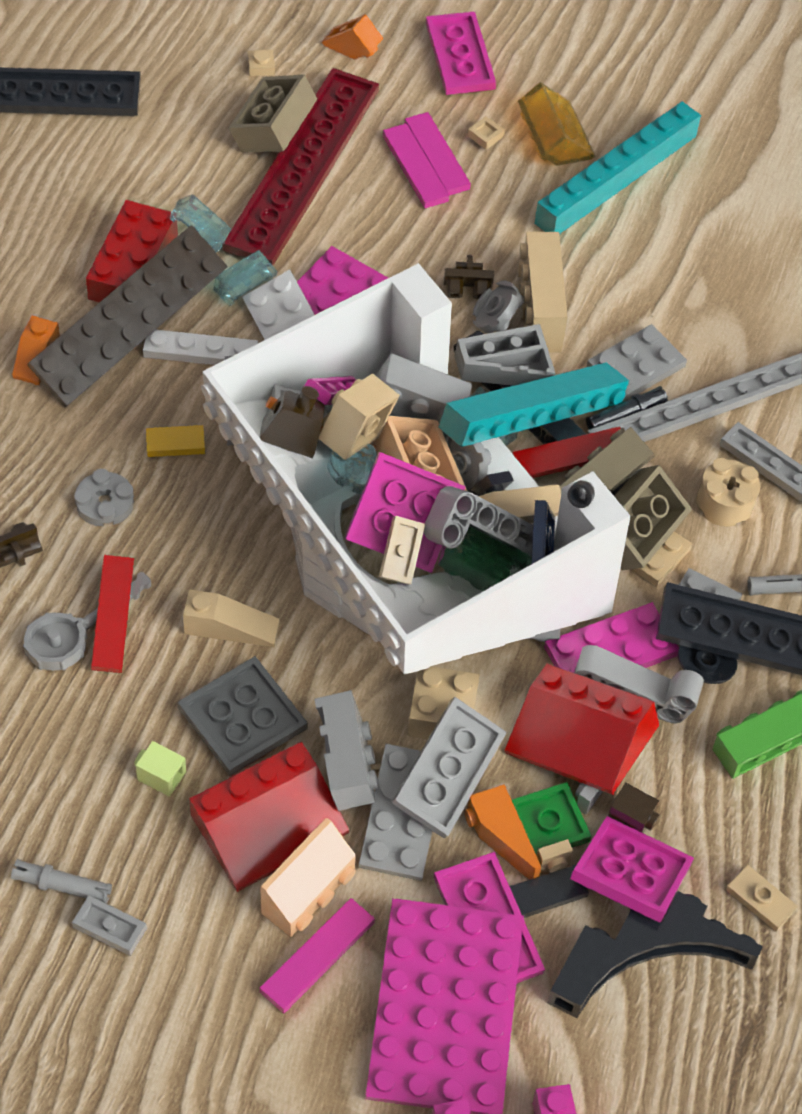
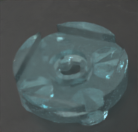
[327,444,377,494]

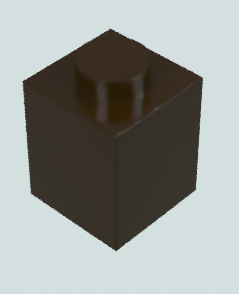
[608,782,660,833]

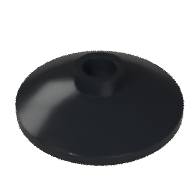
[678,645,738,684]

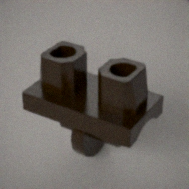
[443,254,494,299]
[0,522,43,568]

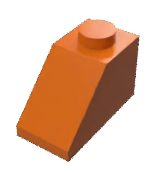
[322,14,383,60]
[12,315,60,386]

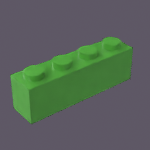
[712,689,802,779]

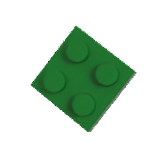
[512,782,592,856]

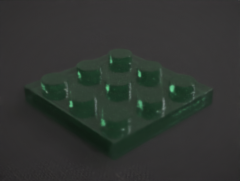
[438,526,532,591]

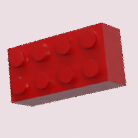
[86,200,178,303]

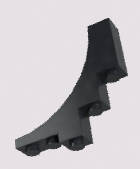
[547,891,763,1018]

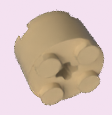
[696,458,760,527]

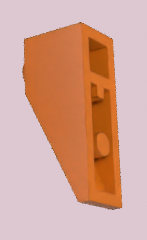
[464,784,541,880]

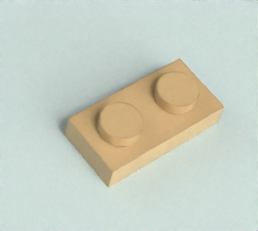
[379,516,425,585]
[633,531,692,587]

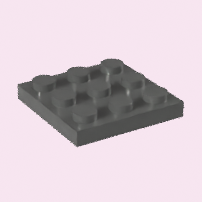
[177,656,308,776]

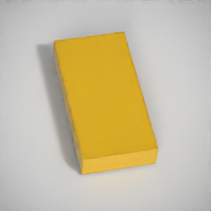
[146,425,205,457]

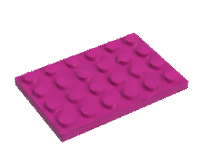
[365,898,524,1114]

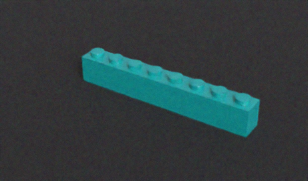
[534,101,701,234]
[438,362,630,447]

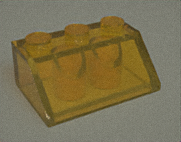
[518,82,596,166]

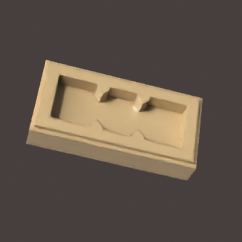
[726,865,798,932]

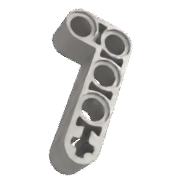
[424,486,534,553]
[574,645,704,724]

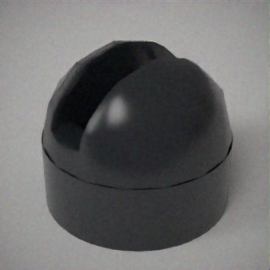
[567,480,595,508]

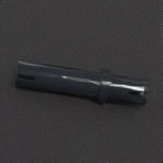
[586,386,668,430]

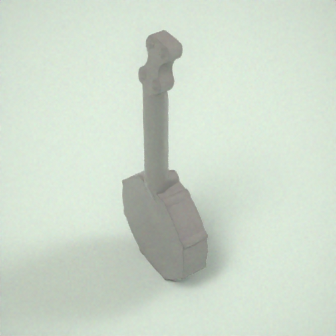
[23,572,151,671]

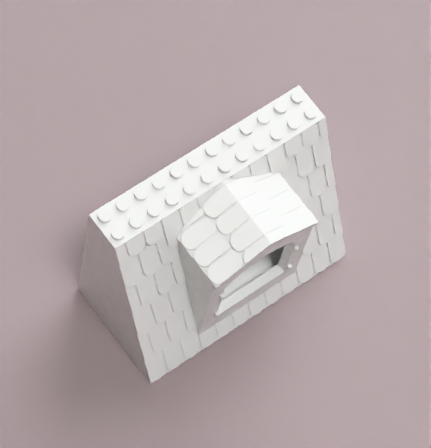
[201,263,630,674]

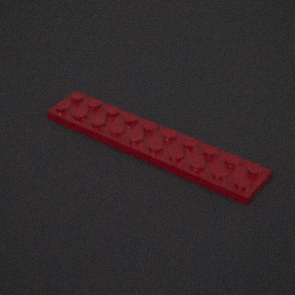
[223,68,379,268]

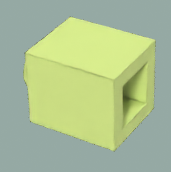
[134,741,186,797]

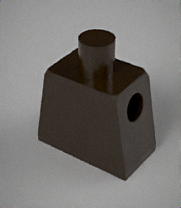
[259,386,325,459]

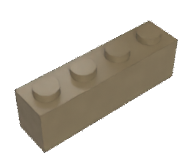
[560,427,654,493]

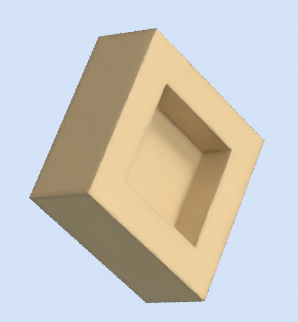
[248,50,275,76]
[468,116,505,150]
[537,839,573,874]

